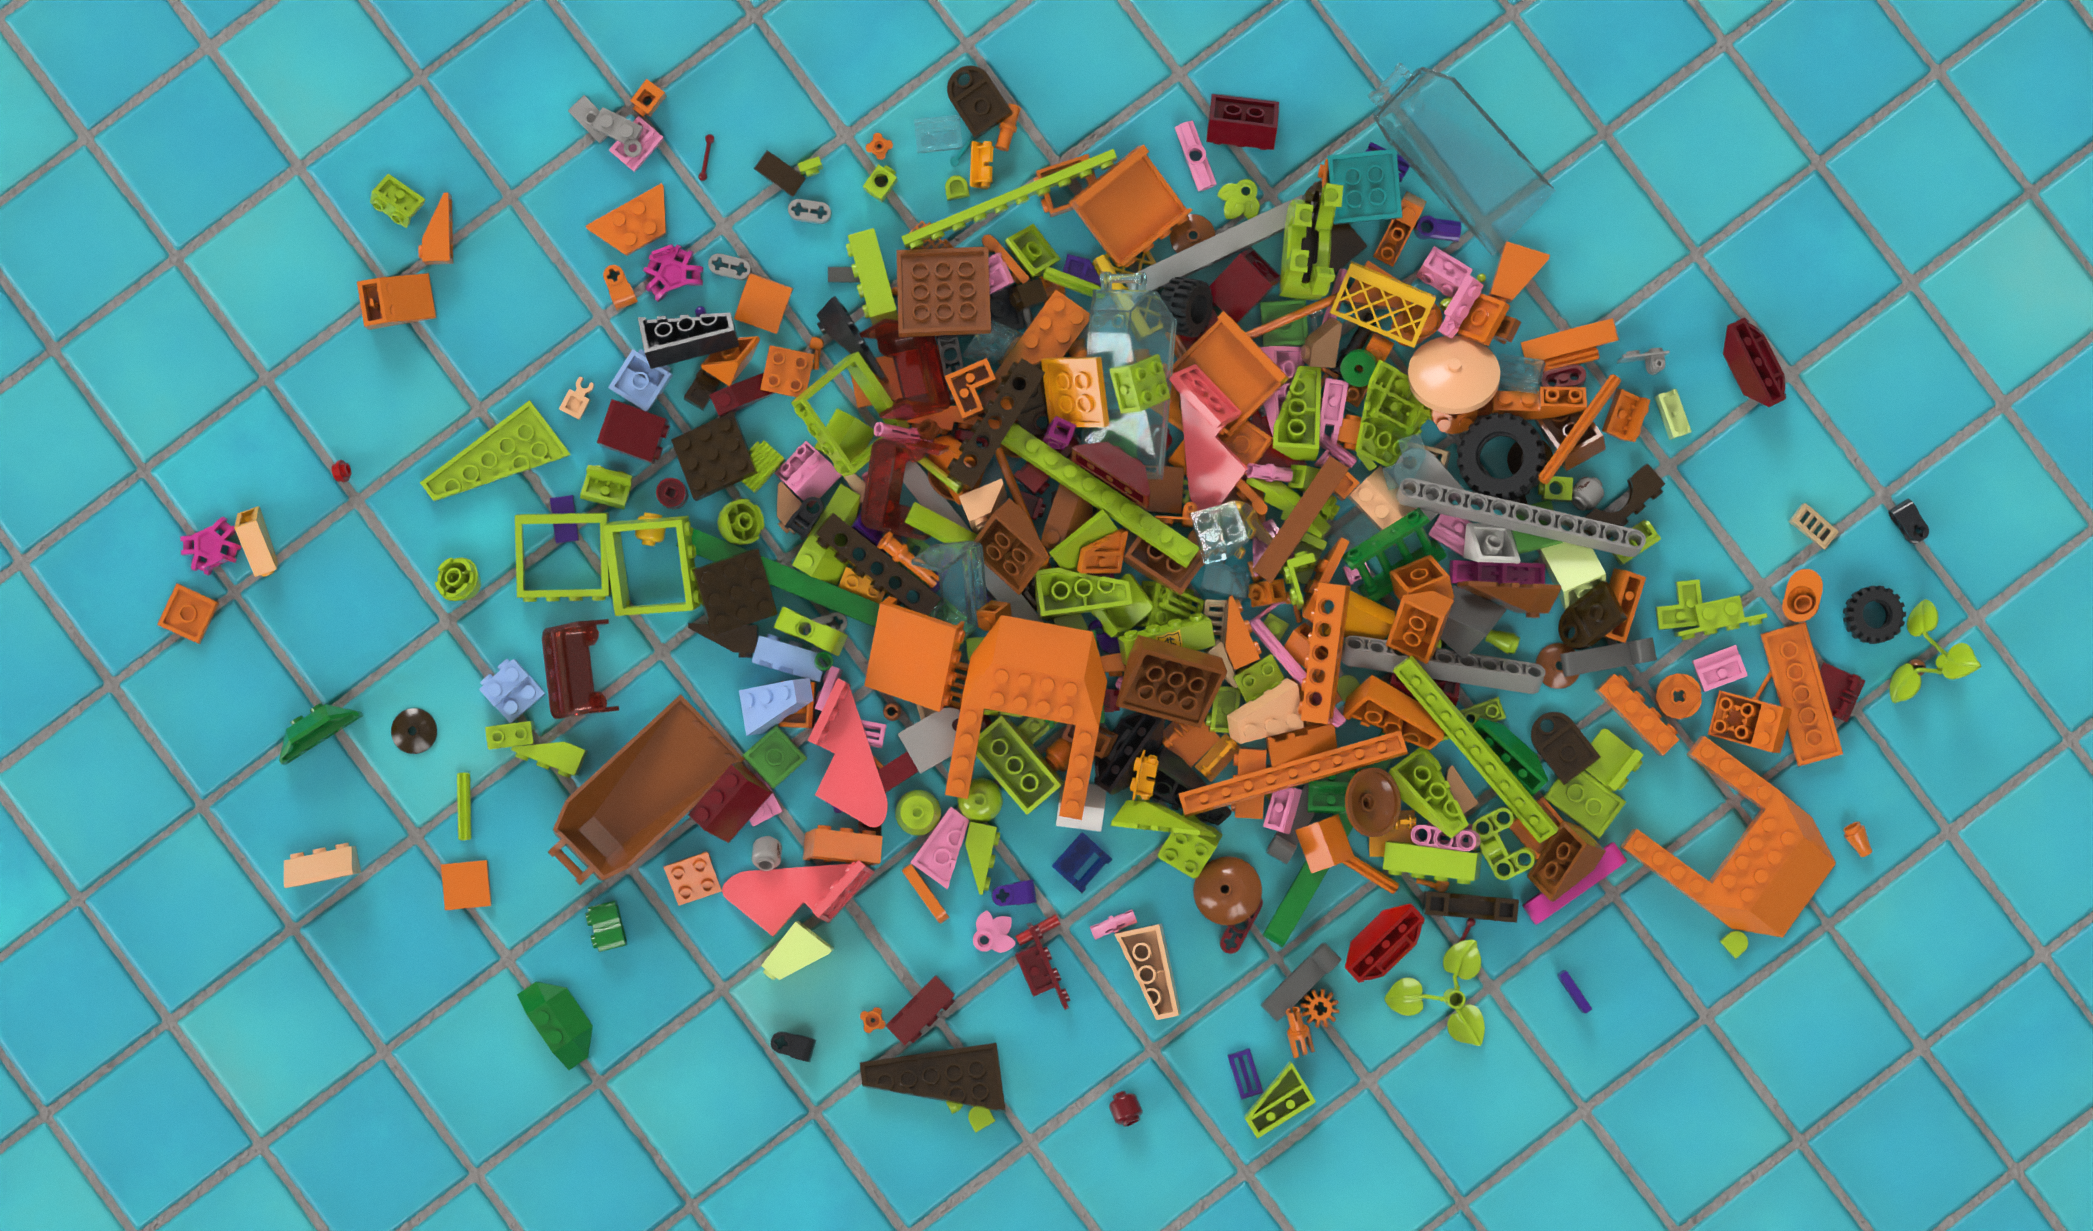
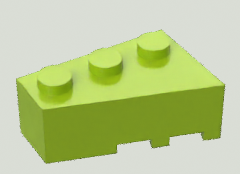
[1244,1061,1316,1139]

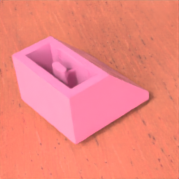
[774,441,842,508]

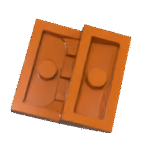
[734,273,793,334]

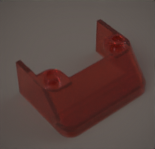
[860,318,950,421]
[861,438,949,541]
[542,619,619,719]

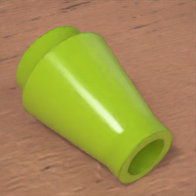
[1485,629,1521,654]

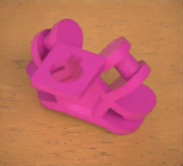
[643,244,703,302]
[180,516,242,576]

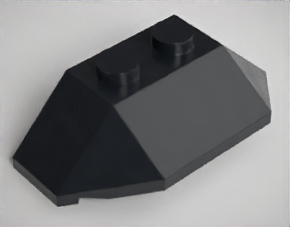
[1094,712,1165,795]

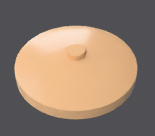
[1408,336,1500,414]

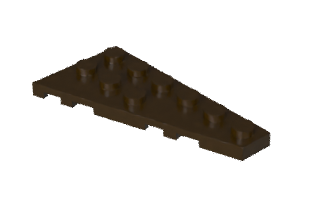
[860,1043,1006,1112]

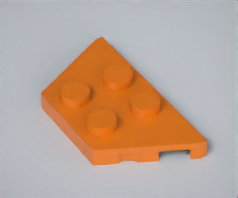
[586,183,666,256]
[1302,537,1350,621]

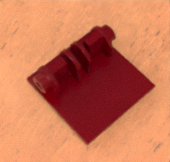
[1819,662,1865,722]

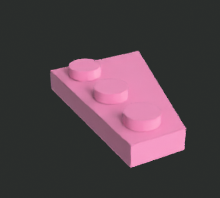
[910,806,969,889]

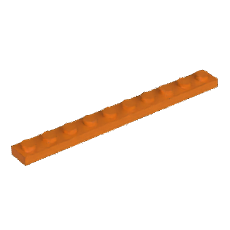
[1179,730,1408,817]

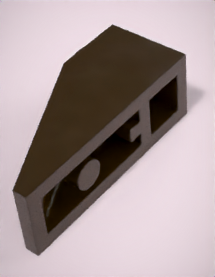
[688,623,759,658]

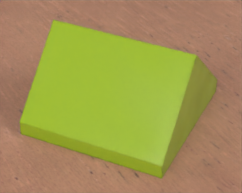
[1005,224,1061,281]
[814,409,875,462]

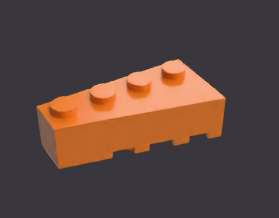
[1342,675,1445,750]

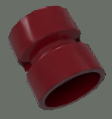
[656,478,689,510]

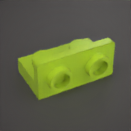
[370,173,425,228]
[485,721,535,750]

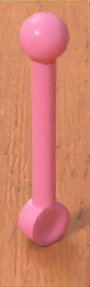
[1249,602,1286,623]

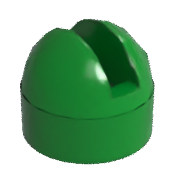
[814,652,833,671]

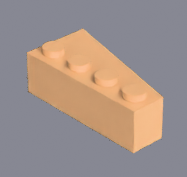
[1114,923,1181,1020]

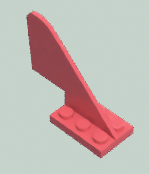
[1169,364,1248,517]
[808,678,888,827]
[722,860,875,937]

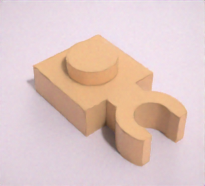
[559,377,594,420]

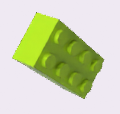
[976,715,1065,815]

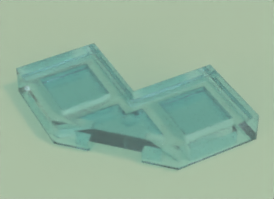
[1382,433,1427,490]

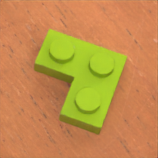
[1655,579,1702,630]

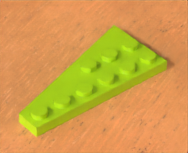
[420,400,571,501]

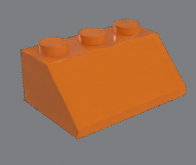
[1386,591,1454,664]

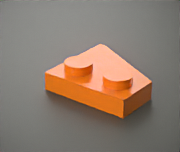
[1077,528,1128,573]

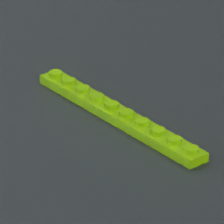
[901,149,1117,249]
[1001,423,1200,568]
[1393,655,1559,844]

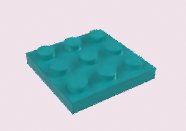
[1328,149,1402,225]

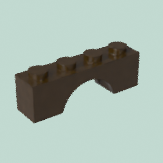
[1583,463,1665,539]
[1422,891,1519,923]

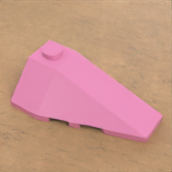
[1260,346,1304,436]

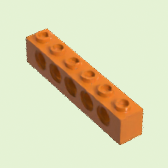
[1298,582,1351,724]

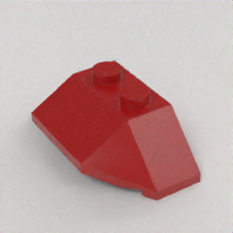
[1345,903,1425,983]

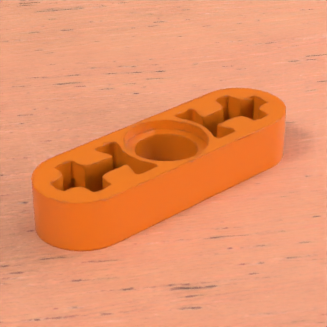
[902,864,950,924]

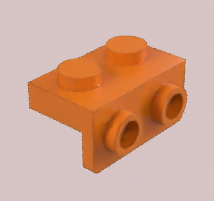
[1602,389,1650,442]

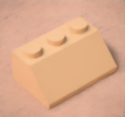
[1348,465,1417,546]
[959,479,1007,534]
[284,843,361,888]

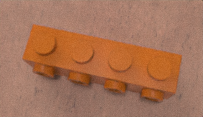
[1594,674,1680,756]

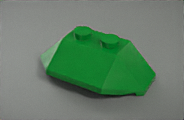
[279,703,364,765]
[1472,718,1548,796]
[517,981,593,1070]

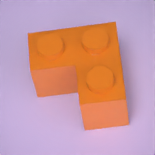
[944,358,997,421]

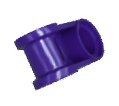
[992,880,1037,906]

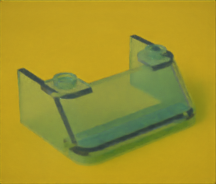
[911,541,987,637]

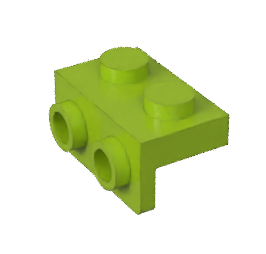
[580,465,632,510]
[1205,686,1241,734]

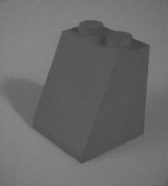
[1440,586,1506,659]

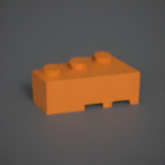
[1265,721,1337,767]
[803,825,883,866]

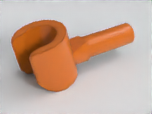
[809,337,824,370]
[1286,592,1302,623]
[1416,878,1450,892]

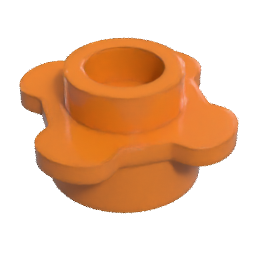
[866,133,893,160]
[860,1007,886,1033]

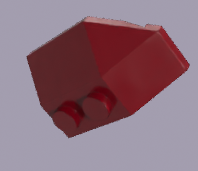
[1723,317,1786,407]
[1071,442,1150,509]

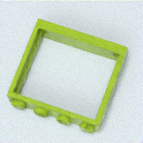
[791,352,910,477]
[515,513,611,602]
[603,516,701,616]

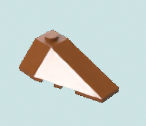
[1041,457,1093,549]
[1457,581,1561,618]

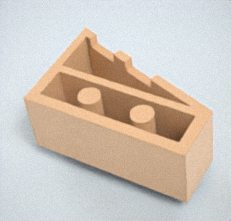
[1227,678,1304,744]

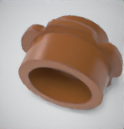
[917,419,939,441]

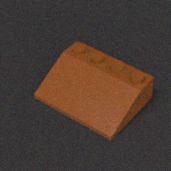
[1116,635,1227,728]

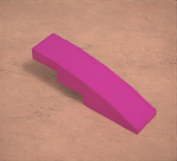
[1449,560,1545,585]

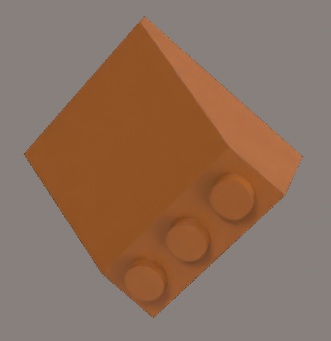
[969,498,1048,595]

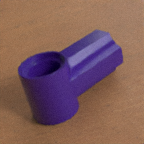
[1414,216,1462,242]

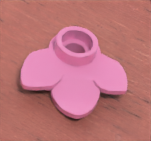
[973,911,1016,953]

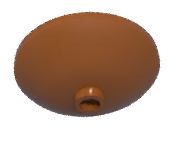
[1345,768,1401,837]
[1193,856,1262,926]

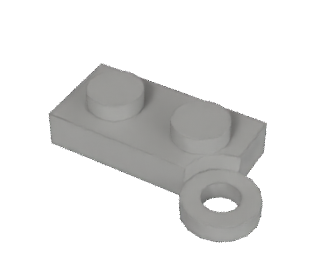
[592,107,644,158]

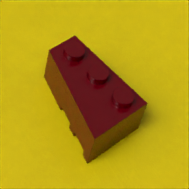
[1014,427,1080,496]
[886,975,955,1045]

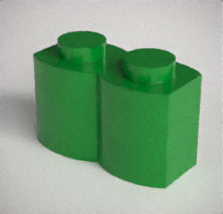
[585,900,628,952]

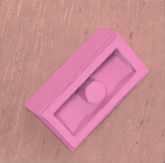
[1263,787,1302,834]

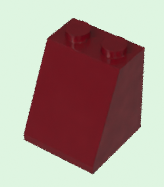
[1209,247,1280,323]
[597,399,670,464]

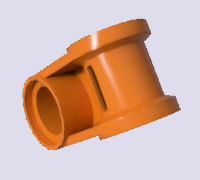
[603,265,638,311]

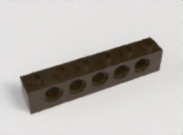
[947,358,1045,491]
[813,513,941,616]

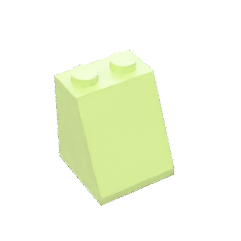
[1540,542,1606,610]
[761,920,835,980]

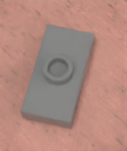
[568,95,608,144]

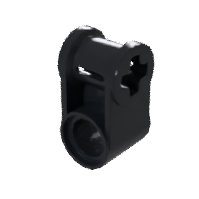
[785,497,825,541]
[1888,498,1929,544]
[771,1031,816,1062]

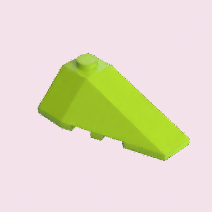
[1273,366,1321,461]
[792,483,861,586]
[1035,568,1132,620]
[1389,747,1469,839]
[1111,796,1213,837]

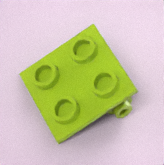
[1233,654,1285,703]

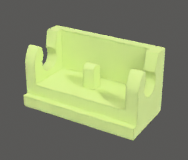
[1654,389,1692,440]

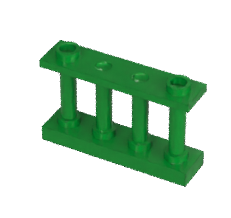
[1342,507,1447,602]

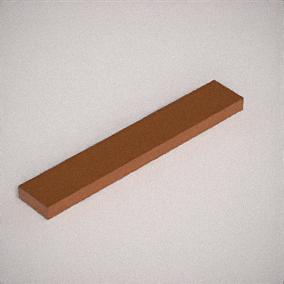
[1252,456,1349,584]

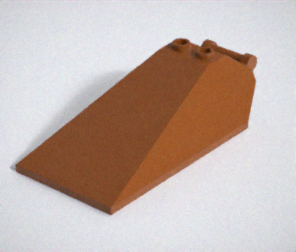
[548,694,744,885]

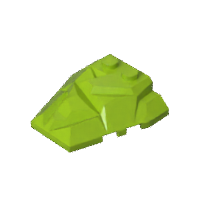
[1355,360,1432,469]

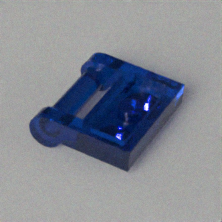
[1052,832,1113,893]

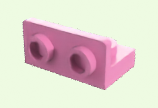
[1416,246,1473,297]

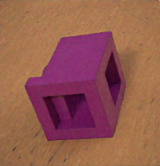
[1042,416,1076,450]

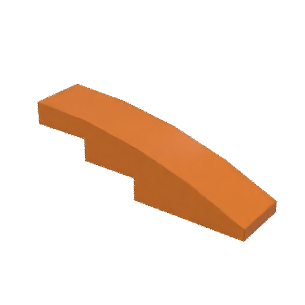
[1521,318,1619,365]

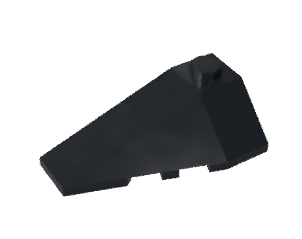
[817,296,889,383]
[1147,746,1232,826]

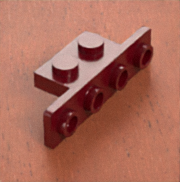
[1015,922,1070,1010]

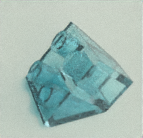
[963,320,1023,371]
[1190,501,1249,565]

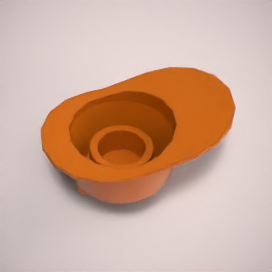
[1391,303,1442,347]
[1782,569,1823,622]

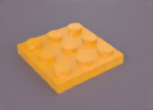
[1041,357,1110,427]

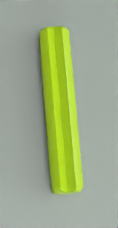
[1043,266,1107,301]
[457,772,471,840]

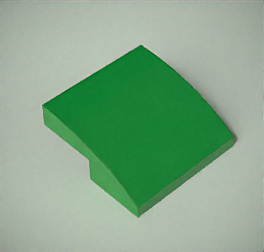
[1308,769,1355,814]

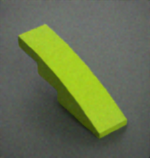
[1246,478,1331,538]

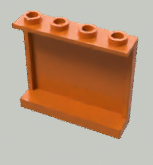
[1068,144,1193,268]
[1165,311,1290,436]
[864,596,965,712]

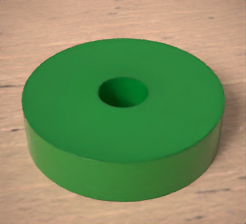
[1340,349,1378,387]

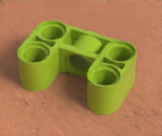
[774,607,848,657]
[1472,806,1536,880]

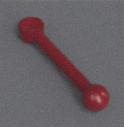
[698,134,714,181]
[1459,918,1476,942]

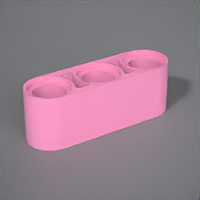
[1411,824,1481,851]

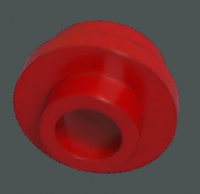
[332,460,352,483]

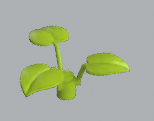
[1889,599,1982,704]
[1384,939,1485,1046]

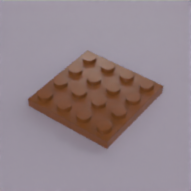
[896,247,991,337]

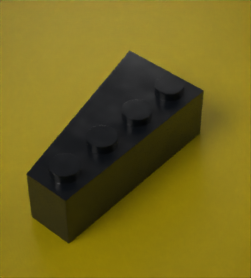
[638,313,740,369]

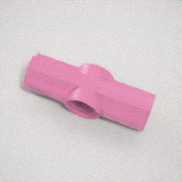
[1174,120,1217,192]

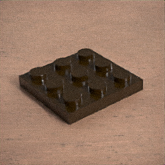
[671,411,758,501]
[692,548,778,636]

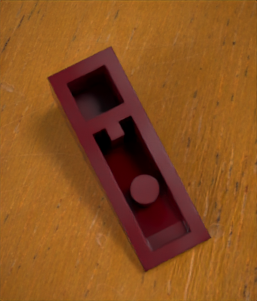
[709,373,775,417]

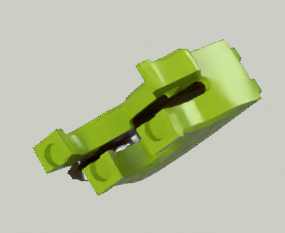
[1279,181,1343,300]

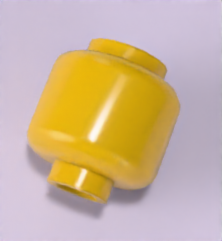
[635,512,666,547]

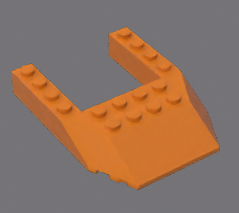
[945,615,1107,820]
[1620,736,1836,938]

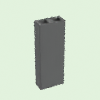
[828,267,860,283]

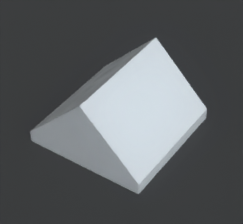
[1463,523,1521,564]
[1056,781,1106,832]

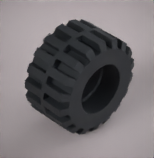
[1158,277,1213,337]
[1843,586,1906,644]

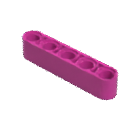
[1522,842,1627,925]

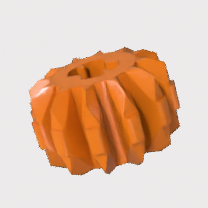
[1300,988,1339,1028]

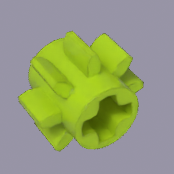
[1319,495,1340,521]

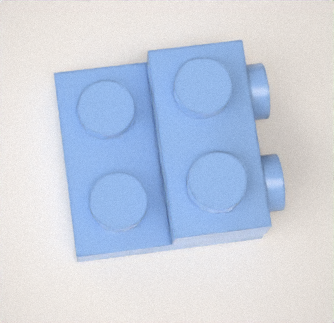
[608,349,673,412]
[479,659,546,724]

